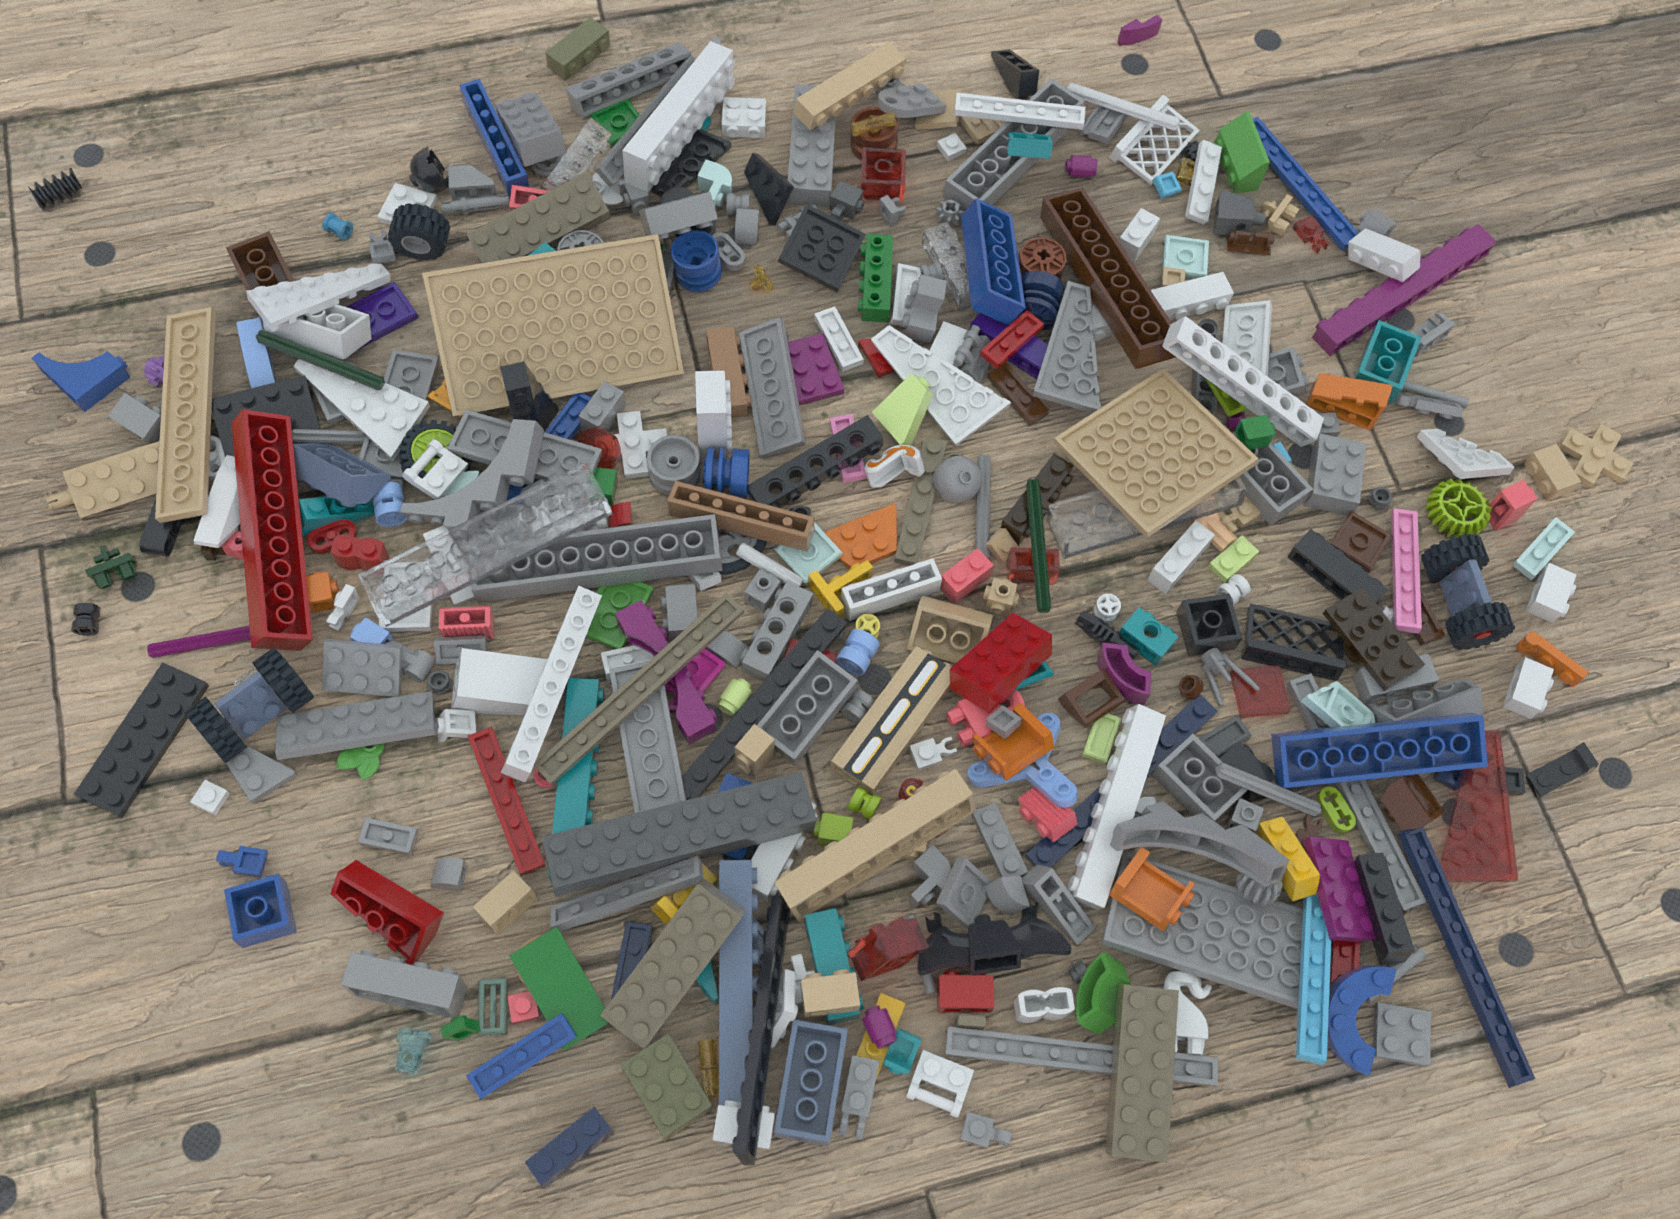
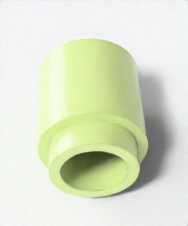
[717,678,752,717]

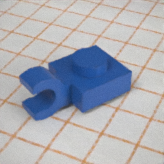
[216,846,268,878]

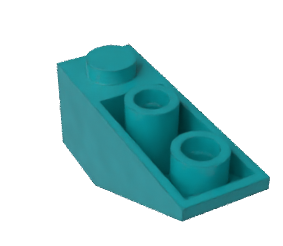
[299,497,375,536]

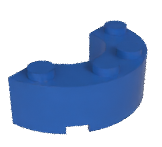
[1327,965,1397,1076]

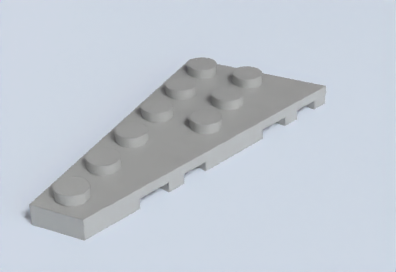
[1032,281,1101,413]

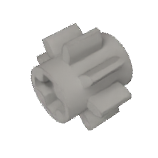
[936,199,964,228]

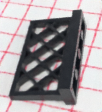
[1241,603,1346,681]

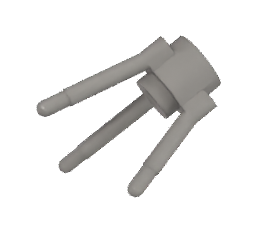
[1201,648,1260,706]

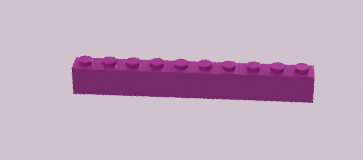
[1312,224,1497,356]

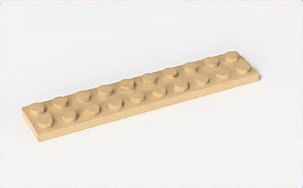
[155,307,216,523]

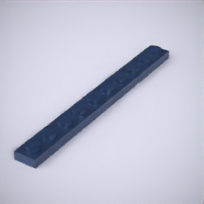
[1025,694,1218,868]
[1397,826,1536,1088]

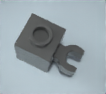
[829,181,865,221]

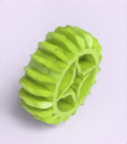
[1425,478,1492,538]

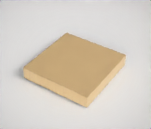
[915,89,963,130]

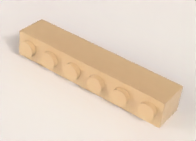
[793,42,907,130]

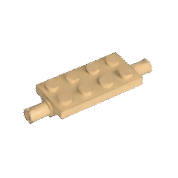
[46,441,160,519]

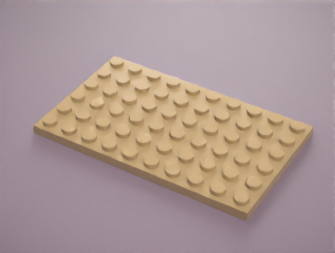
[422,234,684,416]

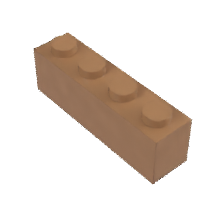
[706,326,751,418]

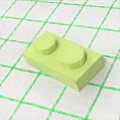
[1208,536,1259,583]

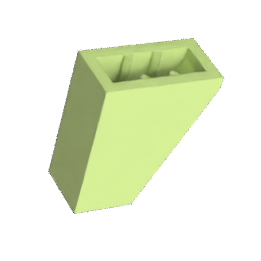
[872,373,933,446]

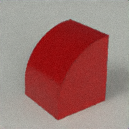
[608,502,633,528]

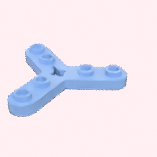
[968,713,1078,808]

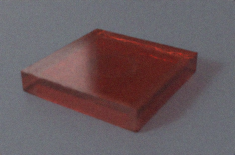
[1230,665,1291,718]

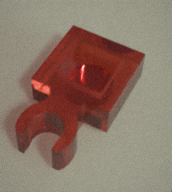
[1293,215,1329,253]

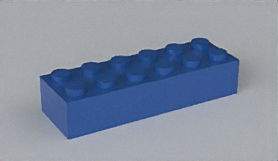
[961,198,1025,325]

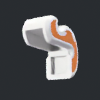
[864,444,925,488]

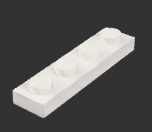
[1185,140,1222,225]

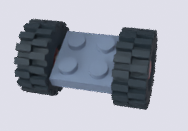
[1421,534,1515,650]
[184,647,314,764]

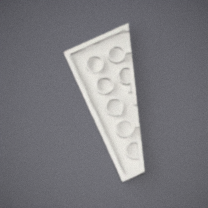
[246,263,391,332]

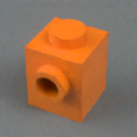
[306,572,339,613]

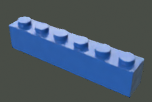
[459,78,529,199]

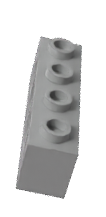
[740,581,813,682]

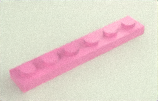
[1391,508,1422,634]

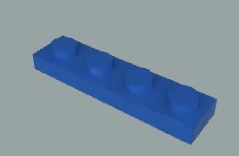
[466,1013,577,1099]

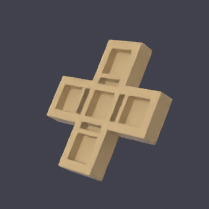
[1559,424,1634,488]

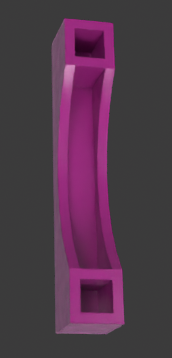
[615,600,718,745]

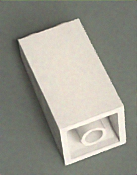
[451,648,547,715]

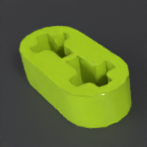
[1316,787,1356,834]

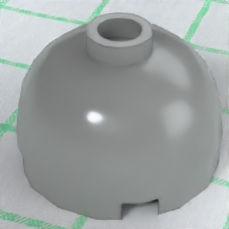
[933,456,982,503]

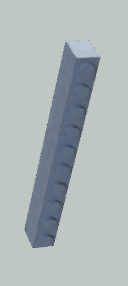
[719,860,758,1143]

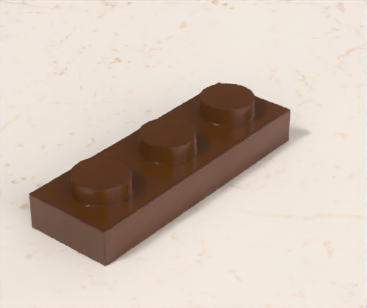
[987,362,1049,426]

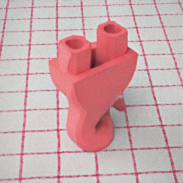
[946,690,1026,747]

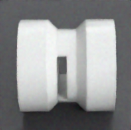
[1216,574,1251,606]

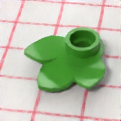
[337,743,385,781]

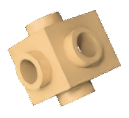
[983,578,1020,617]

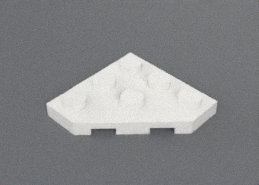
[1417,429,1514,479]

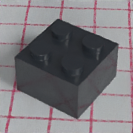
[1176,594,1243,656]

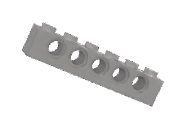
[565,42,691,118]

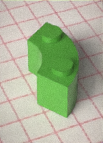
[1076,952,1131,1035]

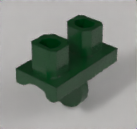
[85,545,137,590]

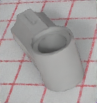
[386,640,436,683]

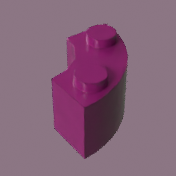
[1097,643,1151,706]

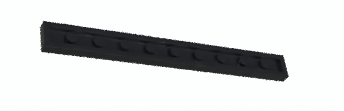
[682,608,847,800]
[732,895,790,1165]

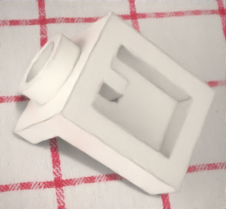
[435,709,476,742]

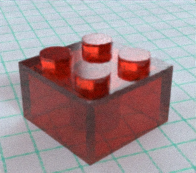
[860,147,906,201]
[848,917,929,981]

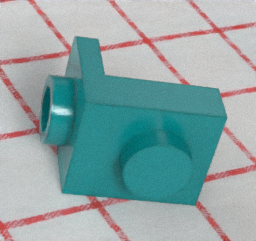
[883,1027,922,1075]

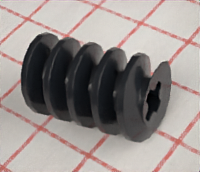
[28,168,83,211]

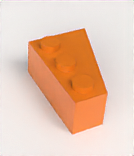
[1306,373,1393,430]

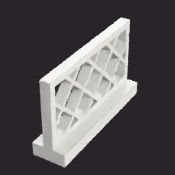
[1109,95,1200,185]

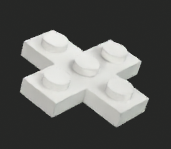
[596,411,667,479]

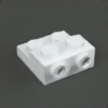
[722,97,766,138]

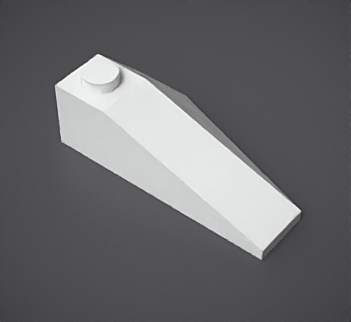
[193,455,240,548]

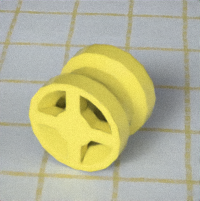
[855,614,880,639]

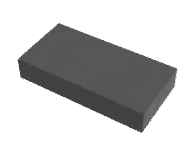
[1199,715,1252,757]

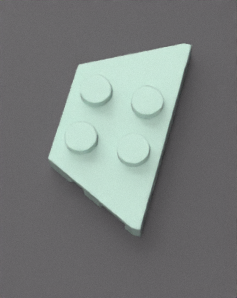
[1301,681,1375,727]

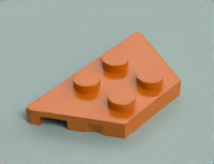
[824,503,897,569]

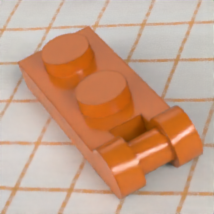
[1516,632,1589,687]

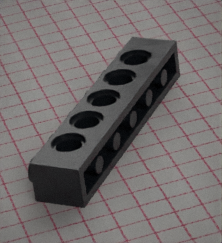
[747,415,883,508]

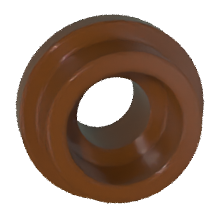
[1179,675,1204,699]

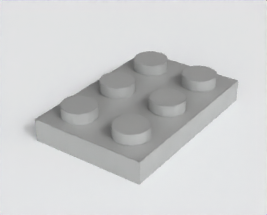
[323,639,403,697]

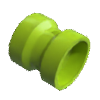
[848,786,882,820]

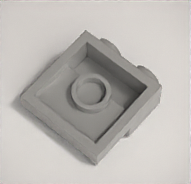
[1268,347,1309,397]

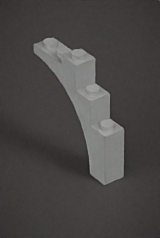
[400,419,544,538]
[1110,801,1289,887]

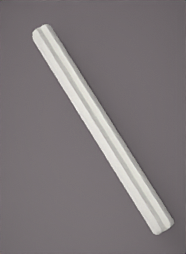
[1067,83,1180,130]

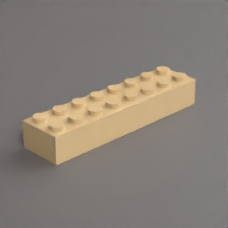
[774,769,976,922]

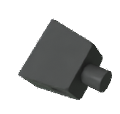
[1213,190,1266,235]

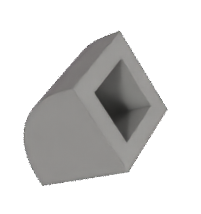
[735,208,759,245]
[430,858,468,892]
[985,876,1029,915]

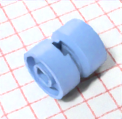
[372,482,408,527]
[836,629,880,676]

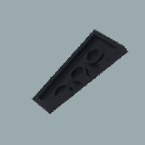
[651,129,731,197]

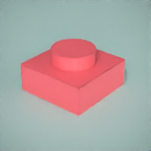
[508,991,540,1025]

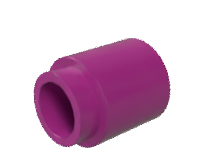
[1065,155,1098,178]
[862,1005,898,1050]

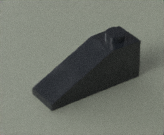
[991,49,1039,99]

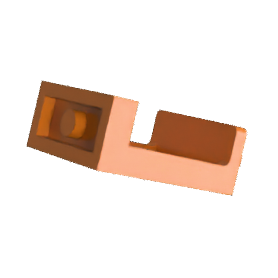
[972,703,1055,781]
[1109,847,1195,932]

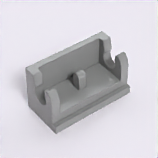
[1409,311,1455,357]

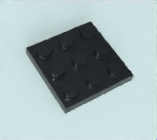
[778,204,866,292]

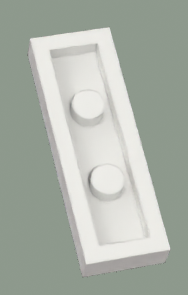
[814,306,864,372]

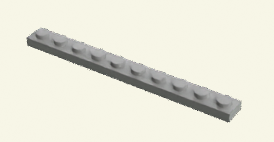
[1286,674,1427,912]
[945,1026,1218,1087]

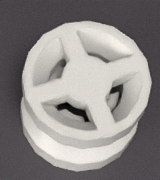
[1093,594,1121,623]

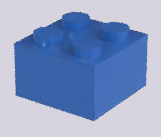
[224,873,297,948]

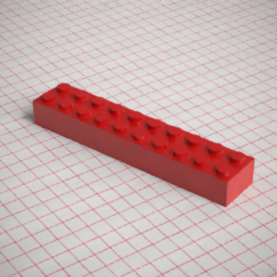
[232,409,313,651]

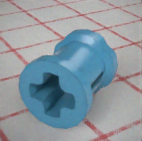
[322,213,353,241]

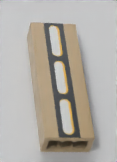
[830,646,953,795]

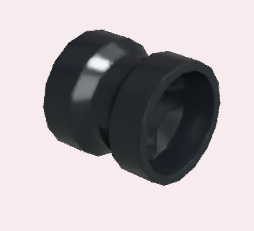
[71,603,101,636]

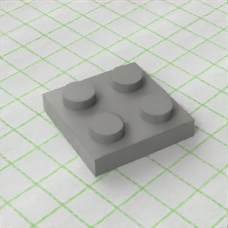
[936,856,992,929]
[1373,1002,1431,1067]

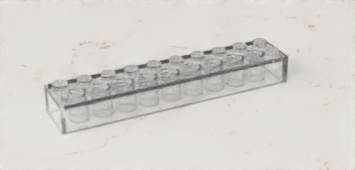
[359,462,613,627]

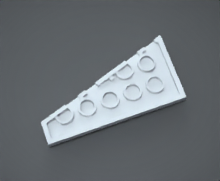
[871,325,1011,447]
[294,359,430,461]

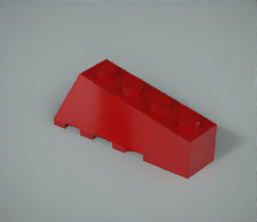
[330,860,444,966]

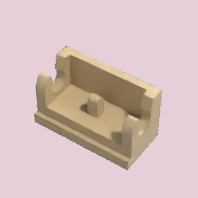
[473,871,538,936]

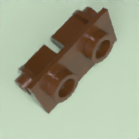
[1227,229,1274,255]

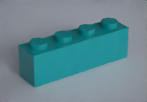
[804,908,864,1025]

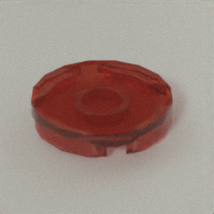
[577,427,621,470]

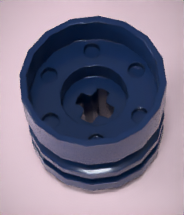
[1014,271,1064,331]

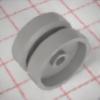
[647,435,701,496]

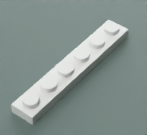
[954,93,1085,130]

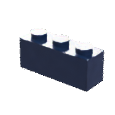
[525,1106,614,1189]

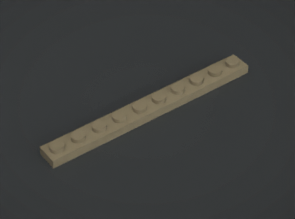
[534,592,744,785]

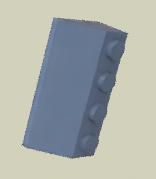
[293,443,391,507]

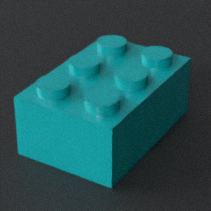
[1353,320,1422,404]

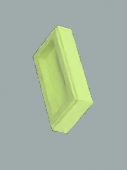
[1082,713,1122,765]

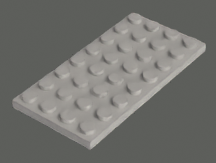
[1101,851,1303,1009]

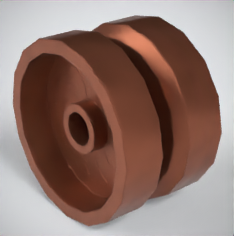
[851,107,898,163]

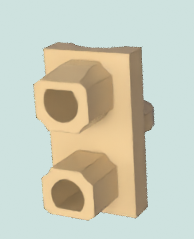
[1260,194,1300,236]

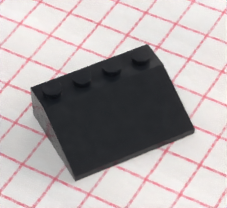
[212,375,322,457]

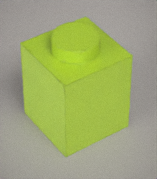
[814,813,853,846]

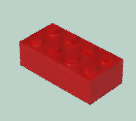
[949,613,1052,713]

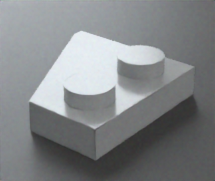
[226,747,297,804]

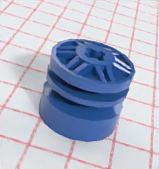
[671,230,722,292]
[703,447,750,499]

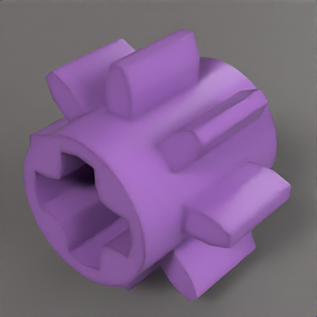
[144,356,164,387]

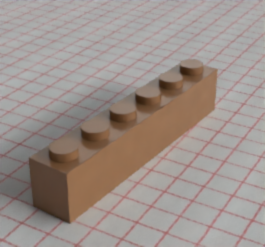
[667,481,815,552]

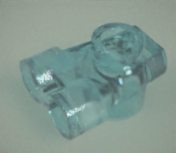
[395,1028,432,1075]

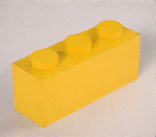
[1257,816,1320,901]

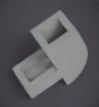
[909,845,951,908]

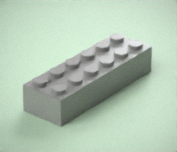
[787,84,836,207]

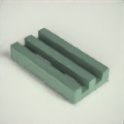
[478,978,508,1036]

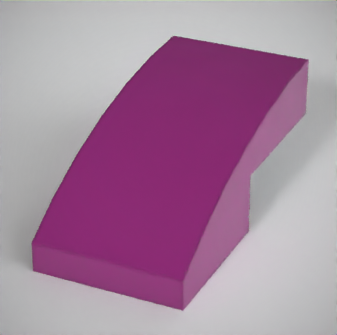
[1117,15,1162,45]

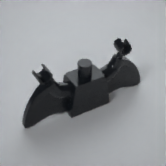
[917,902,1072,976]

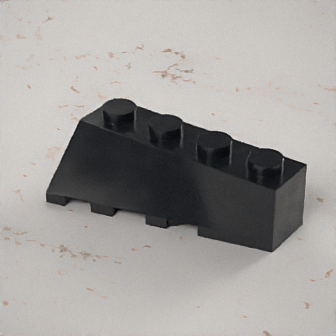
[500,361,559,431]

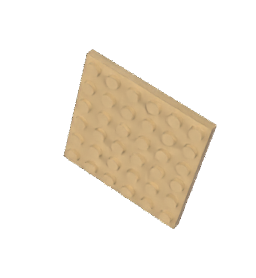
[1054,368,1258,538]

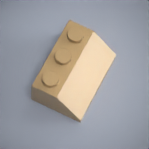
[907,595,993,663]

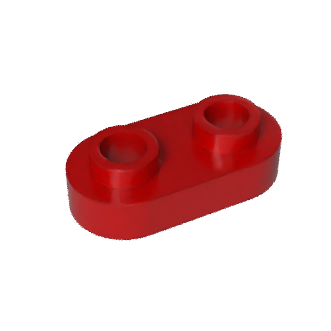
[307,519,357,554]

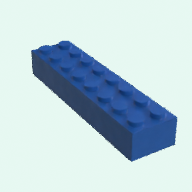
[1271,713,1488,788]

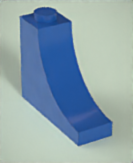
[32,351,130,412]

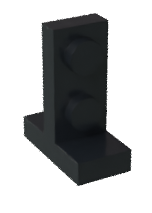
[1526,742,1599,797]

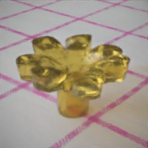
[749,264,774,292]

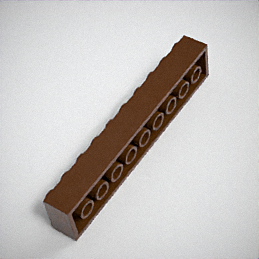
[1040,187,1176,369]

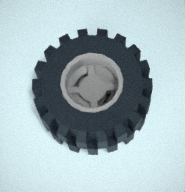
[388,203,450,261]

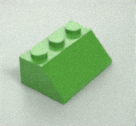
[1214,111,1270,194]

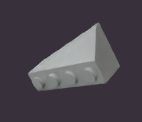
[1366,678,1484,723]

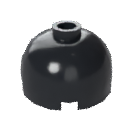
[409,146,449,193]

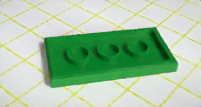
[509,927,609,1051]

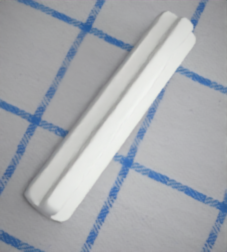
[736,543,803,587]

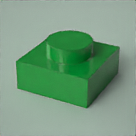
[440,1015,481,1041]

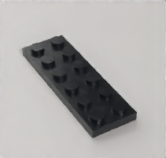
[74,662,209,818]

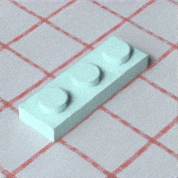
[1512,517,1575,580]

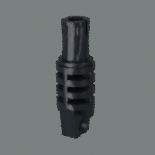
[1075,610,1139,659]

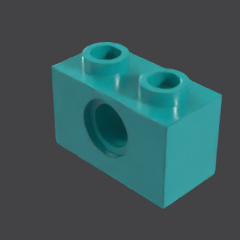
[1120,607,1178,666]

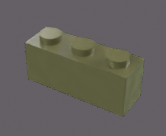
[545,17,610,81]

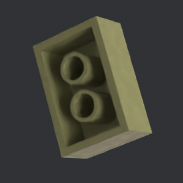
[620,1034,713,1142]

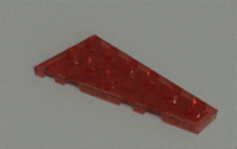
[1440,730,1518,882]

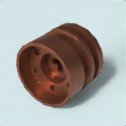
[1019,237,1067,280]

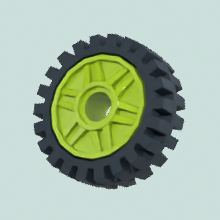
[399,420,472,479]

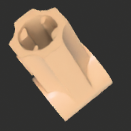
[1188,506,1237,553]

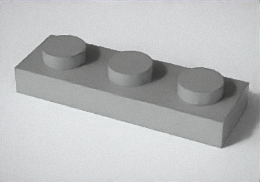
[971,803,1028,878]

